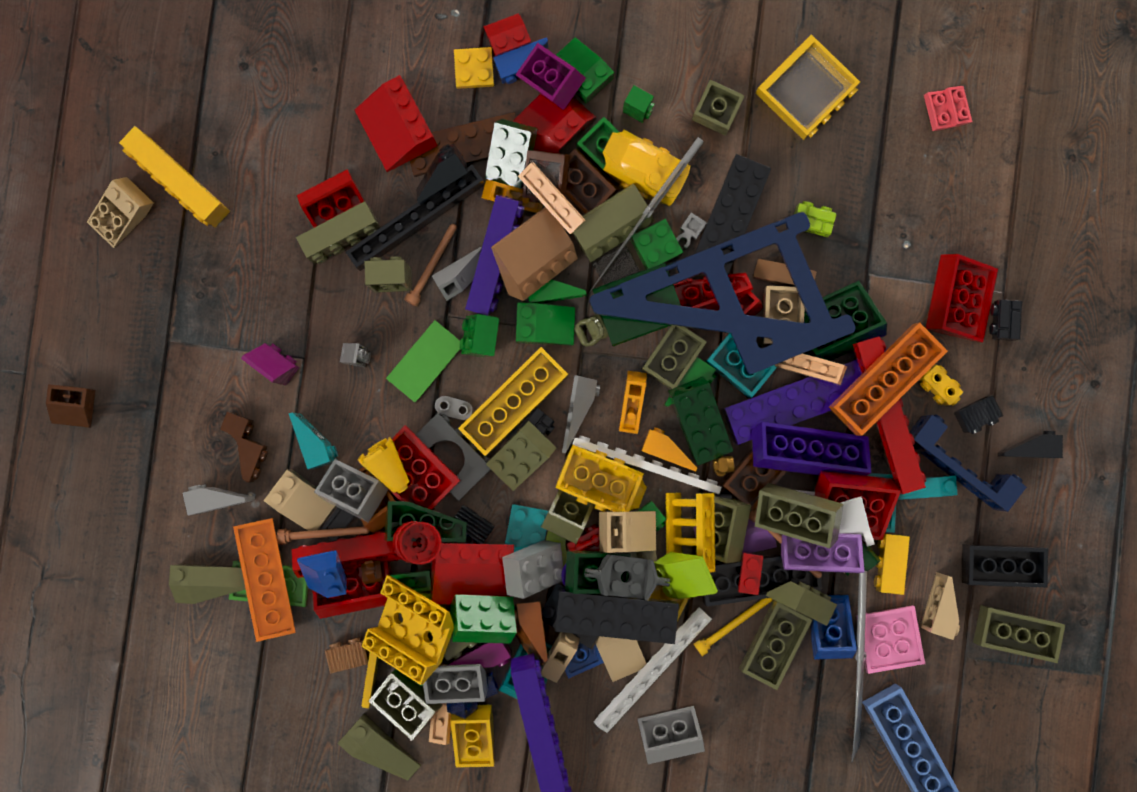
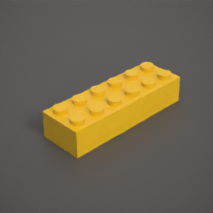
[119,126,230,227]
[458,347,568,456]

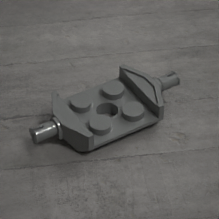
[584,554,670,600]

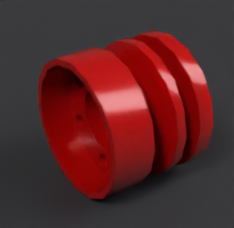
[392,521,442,565]

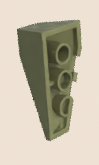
[169,564,245,604]
[337,714,421,781]

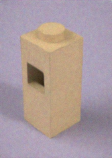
[541,632,580,683]

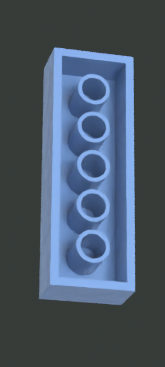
[862,683,959,792]

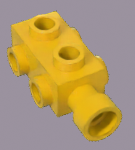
[919,364,963,406]

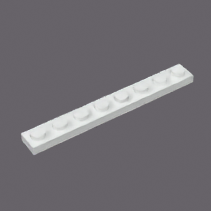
[572,435,722,494]
[594,607,712,733]

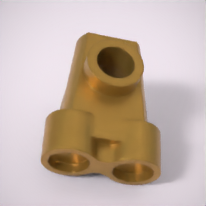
[713,455,734,476]

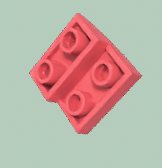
[924,86,972,131]

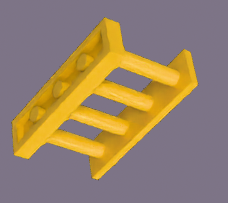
[665,492,715,573]

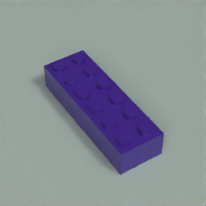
[465,195,525,316]
[752,422,871,476]

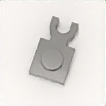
[676,212,707,249]

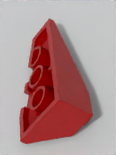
[673,273,753,311]

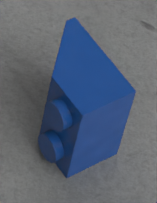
[297,550,347,598]

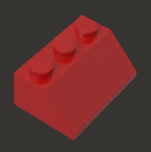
[297,169,365,228]

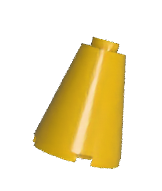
[358,437,409,493]

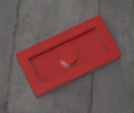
[738,553,763,595]

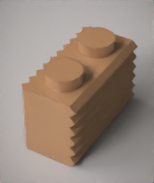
[325,637,369,674]

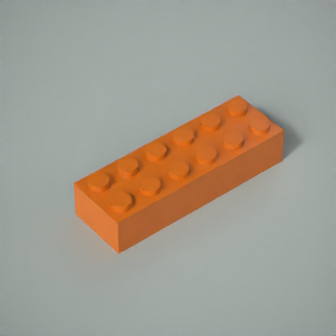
[829,322,948,436]

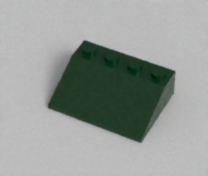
[592,263,681,346]
[804,281,887,361]

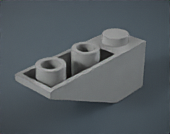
[432,247,482,301]
[340,343,371,367]

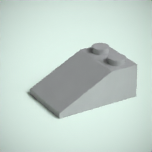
[183,484,255,516]

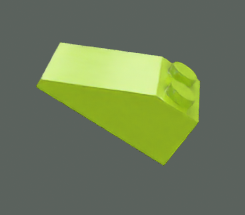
[654,552,718,599]

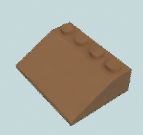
[491,207,578,301]

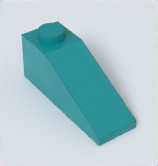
[893,476,958,500]

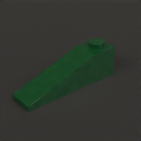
[385,501,467,542]

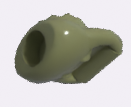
[574,314,609,347]

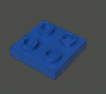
[553,640,604,679]

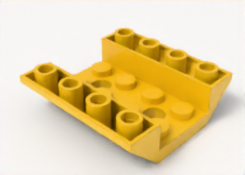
[361,575,454,685]

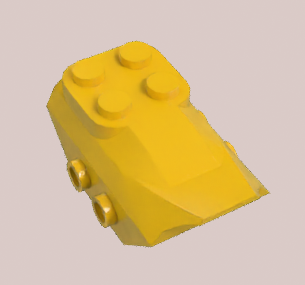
[602,129,690,206]
[555,445,647,512]

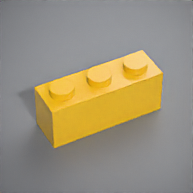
[874,533,910,595]

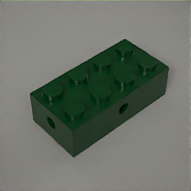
[668,376,733,466]

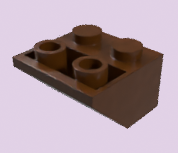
[46,384,96,428]

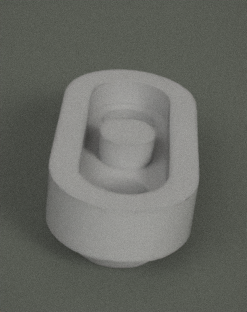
[435,396,473,420]

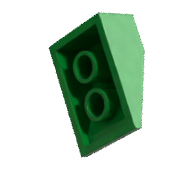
[556,37,614,104]
[516,303,575,345]

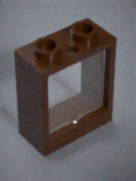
[522,150,570,203]

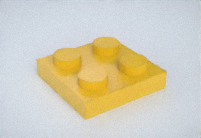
[454,47,494,89]

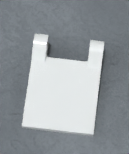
[839,496,875,547]

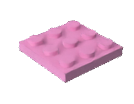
[856,605,925,674]

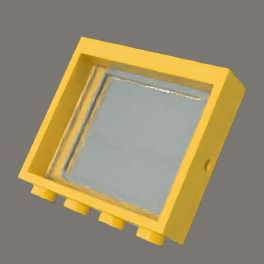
[756,34,860,140]

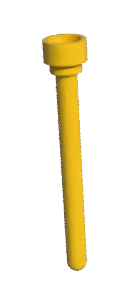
[693,598,773,657]

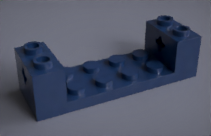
[909,414,1027,512]

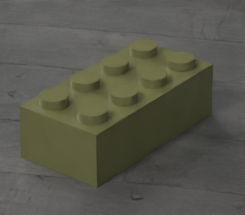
[296,201,381,264]
[755,483,844,549]
[739,600,812,690]
[973,605,1065,663]

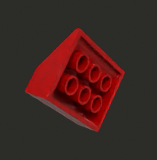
[354,75,438,172]
[926,254,998,343]
[381,425,461,510]
[814,471,901,540]
[431,543,514,604]
[312,562,392,619]

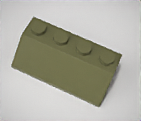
[573,184,655,262]

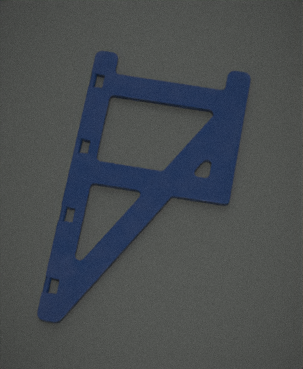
[589,212,855,374]

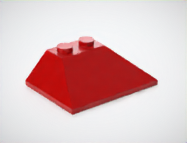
[513,94,596,170]

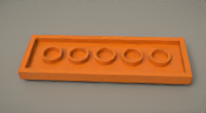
[233,518,296,642]

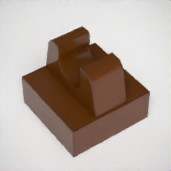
[361,560,383,585]

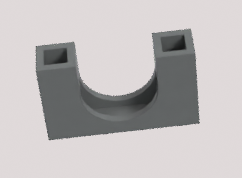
[416,413,491,501]

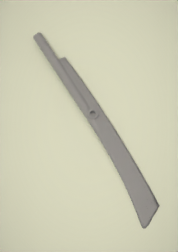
[587,137,704,295]
[851,571,867,762]

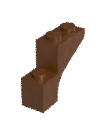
[220,412,268,482]

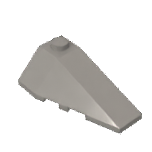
[562,375,600,453]

